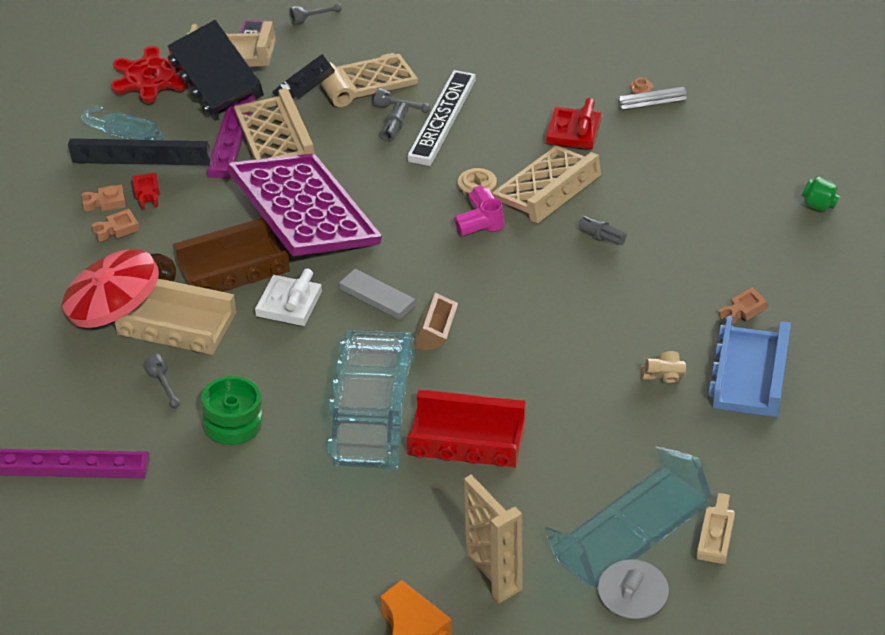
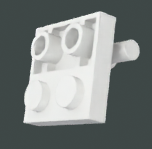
[255,269,322,326]

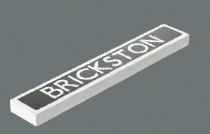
[408,70,476,166]

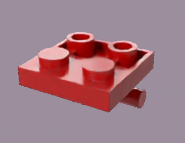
[546,98,602,149]

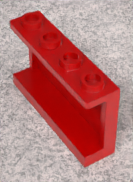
[407,389,526,467]

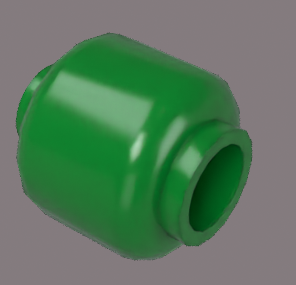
[801,176,840,213]

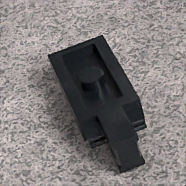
[272,54,335,99]

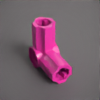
[454,185,505,237]

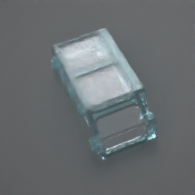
[327,330,416,469]

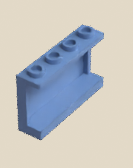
[709,316,791,417]

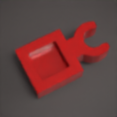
[132,172,160,209]

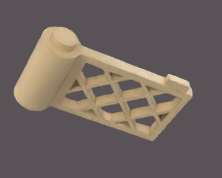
[320,53,418,107]

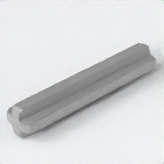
[618,87,687,110]

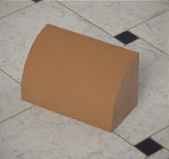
[411,292,458,350]

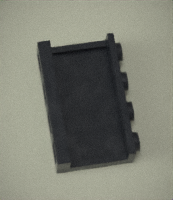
[167,19,264,121]

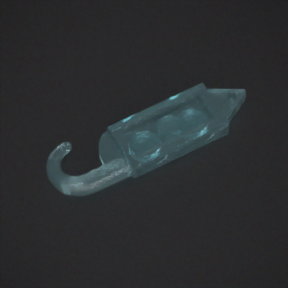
[82,106,164,140]

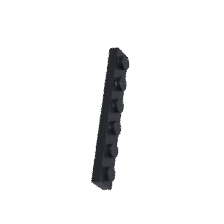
[68,138,213,166]

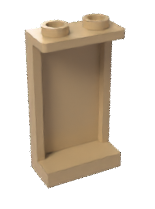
[187,21,276,66]

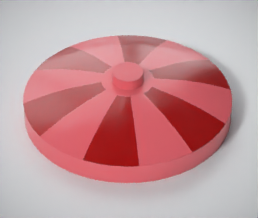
[62,249,159,328]

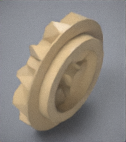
[458,168,497,195]

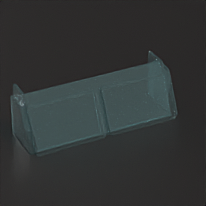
[544,446,712,588]

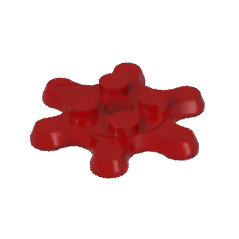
[111,46,188,104]

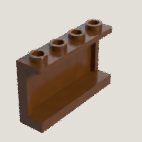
[173,218,290,292]

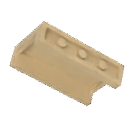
[115,279,236,355]

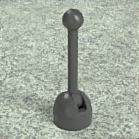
[289,3,342,25]
[374,88,430,113]
[144,354,180,408]

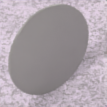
[598,560,669,619]

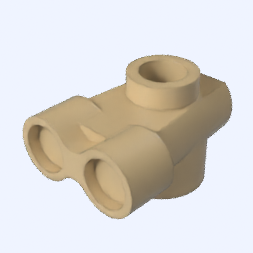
[640,351,686,383]

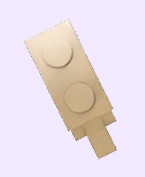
[697,493,735,564]

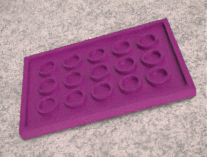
[227,153,382,256]

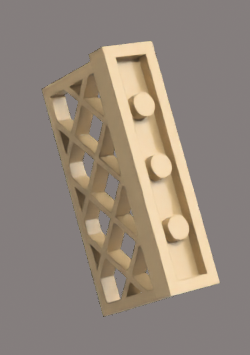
[234,88,314,160]
[492,146,601,224]
[464,475,523,603]

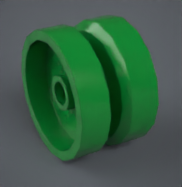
[201,376,262,445]

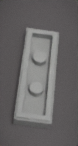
[339,269,416,320]

